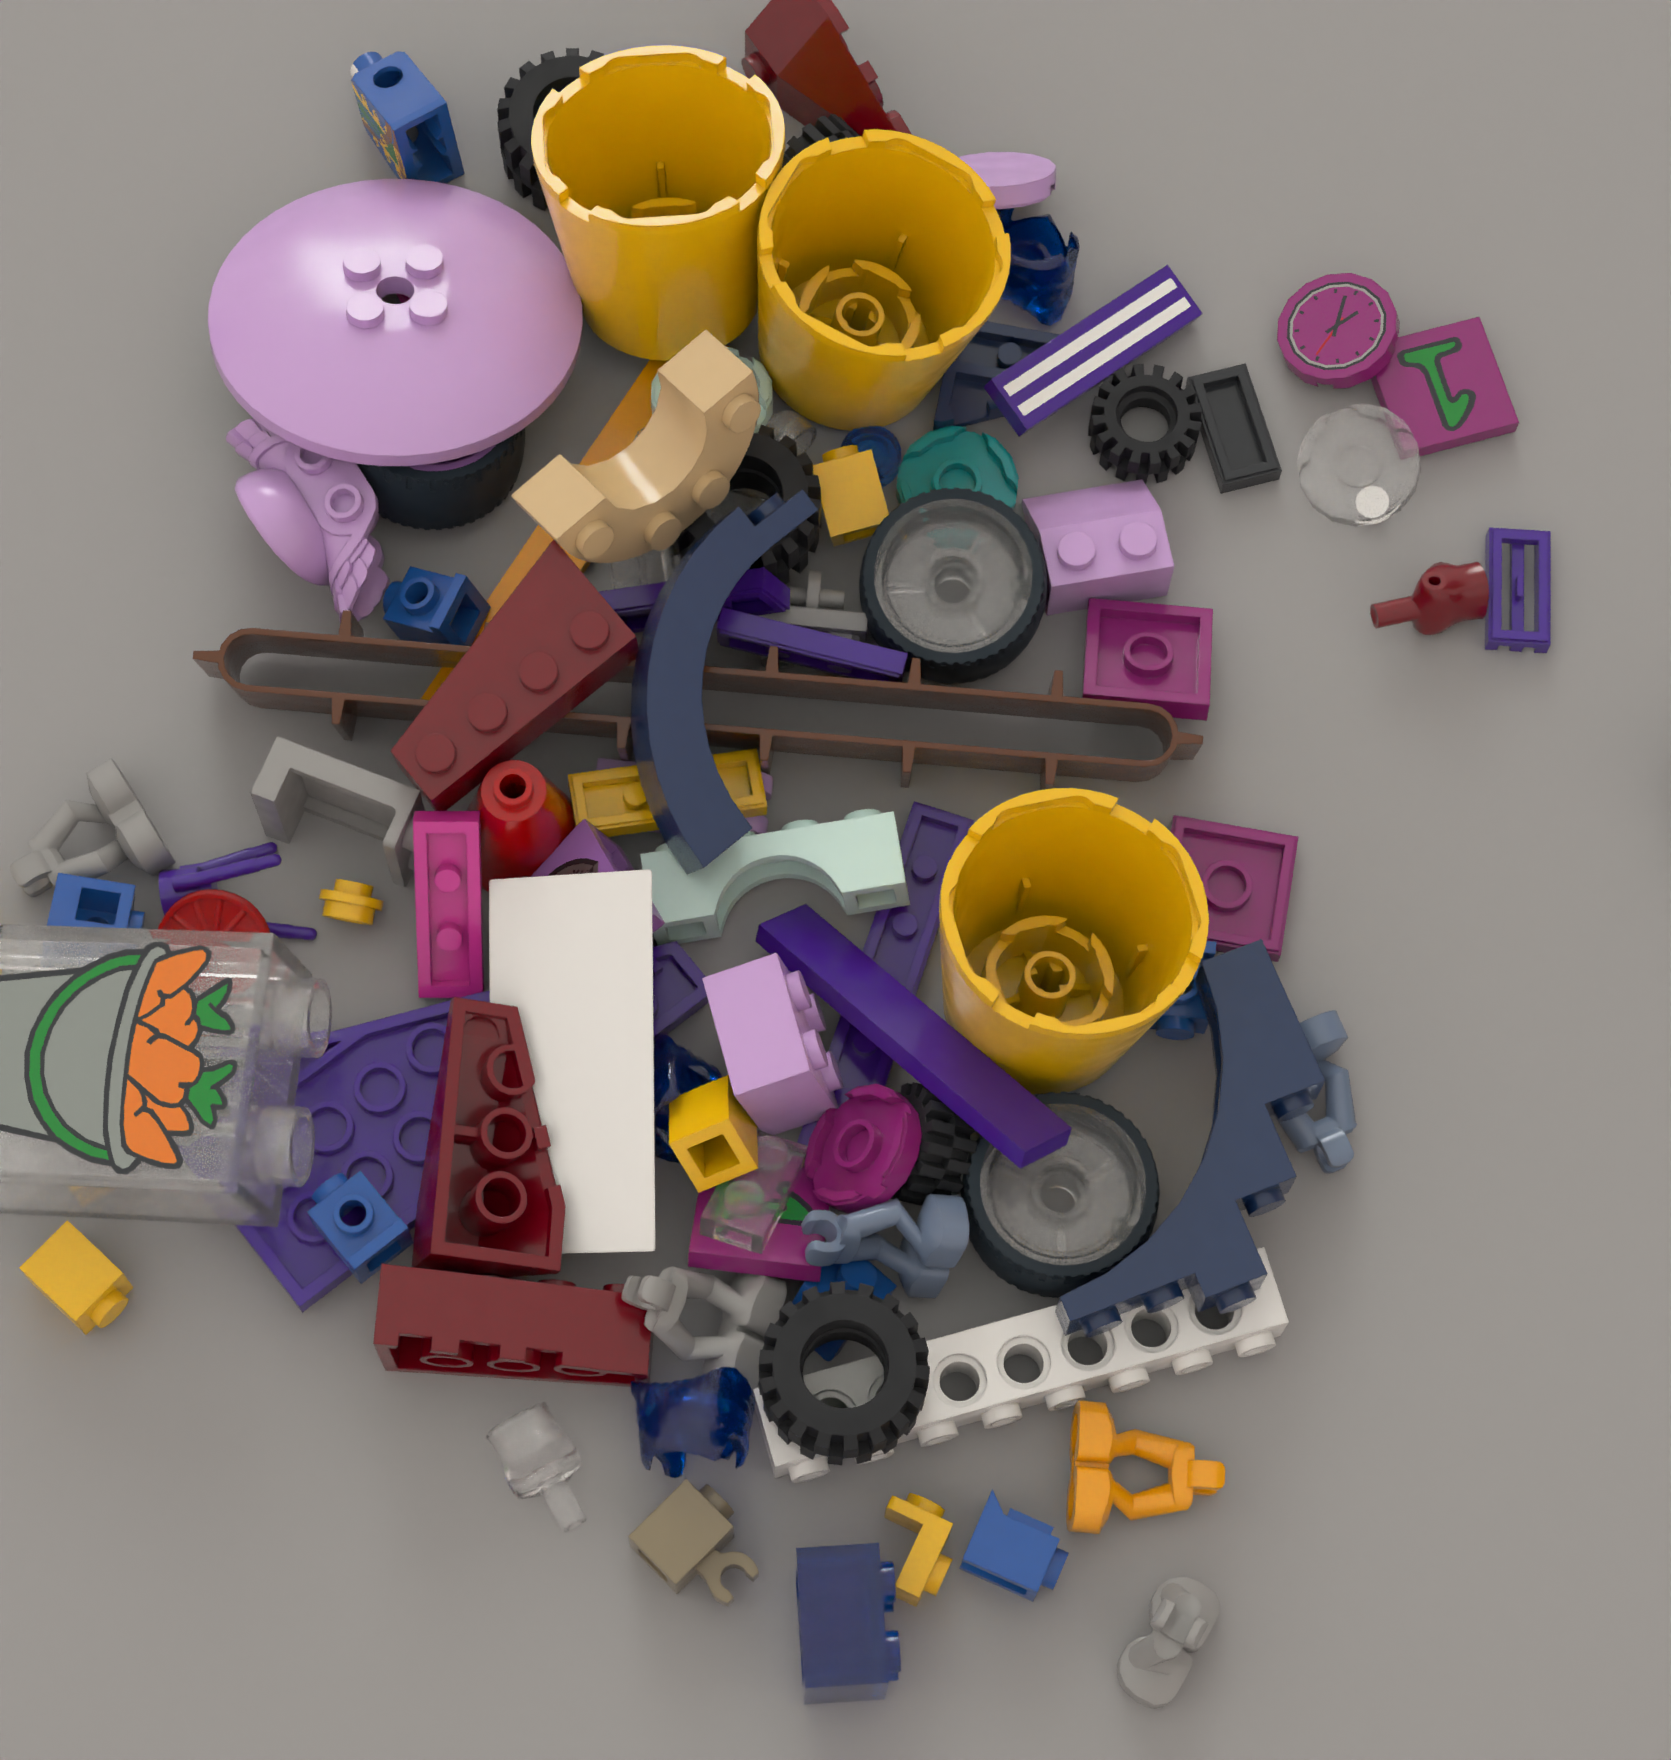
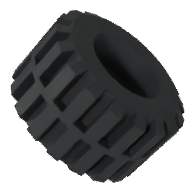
[497,48,604,211]
[670,425,821,585]
[759,1281,930,1465]

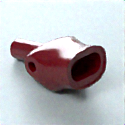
[1370,562,1489,635]

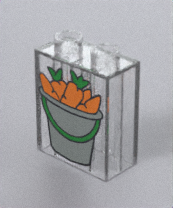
[0,924,332,1227]

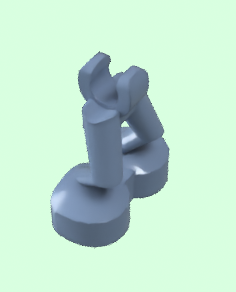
[1274,1010,1357,1174]
[801,1194,969,1299]

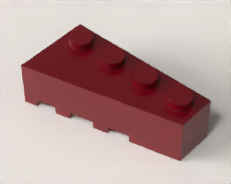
[390,539,639,811]
[373,1263,654,1388]

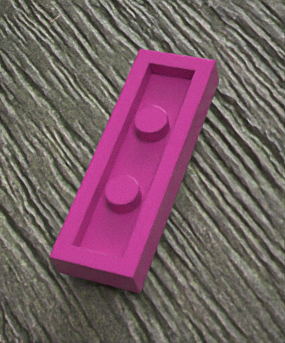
[413,811,484,998]

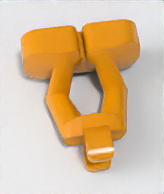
[1066,1400,1225,1534]

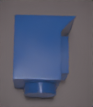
[959,1489,1069,1602]

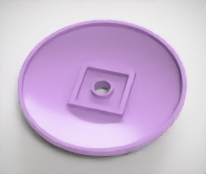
[208,179,583,466]

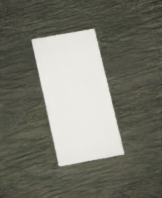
[489,869,656,1254]

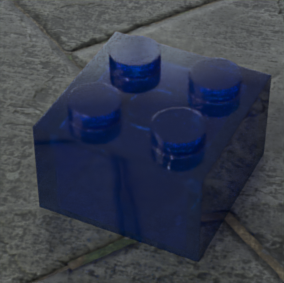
[795,1543,901,1705]

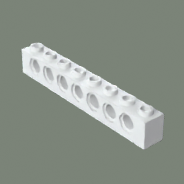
[753,1247,1289,1483]

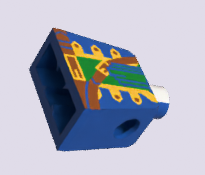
[350,51,465,184]

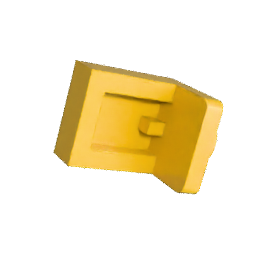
[884,1493,953,1607]

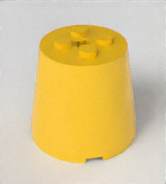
[531,45,785,361]
[757,129,1011,431]
[939,788,1209,1094]

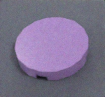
[959,152,1056,209]

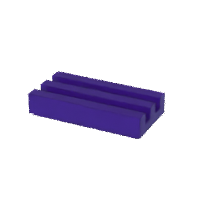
[1485,527,1551,653]

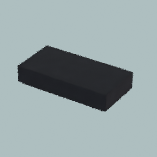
[1185,363,1282,494]

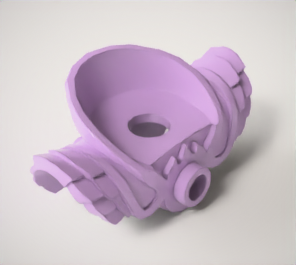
[226,418,390,623]

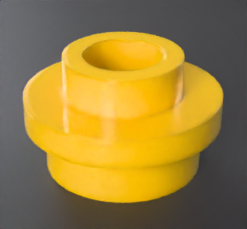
[319,879,384,926]

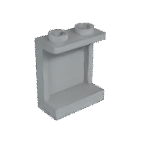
[250,736,425,887]

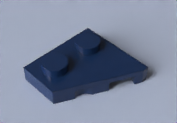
[933,321,1060,430]

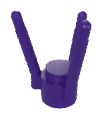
[158,842,317,940]

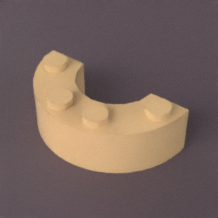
[511,329,761,563]

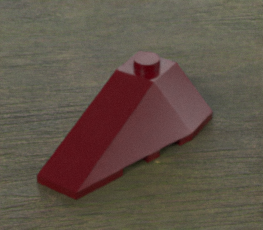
[741,0,912,136]
[411,997,566,1277]

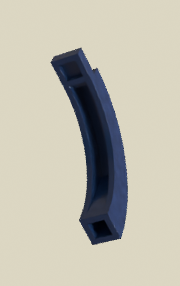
[631,489,818,875]

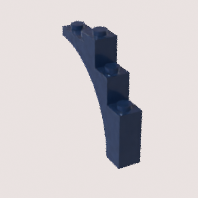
[1055,939,1325,1337]

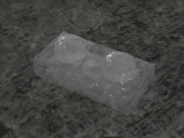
[699,1130,808,1254]

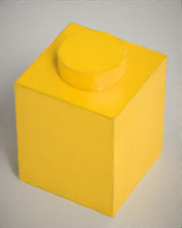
[813,445,889,547]
[669,1075,758,1193]
[19,1220,133,1335]

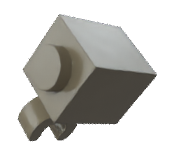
[628,1479,759,1607]

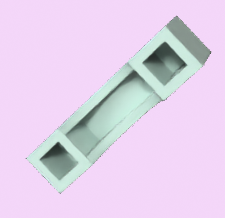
[640,809,910,946]

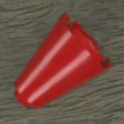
[466,760,575,892]

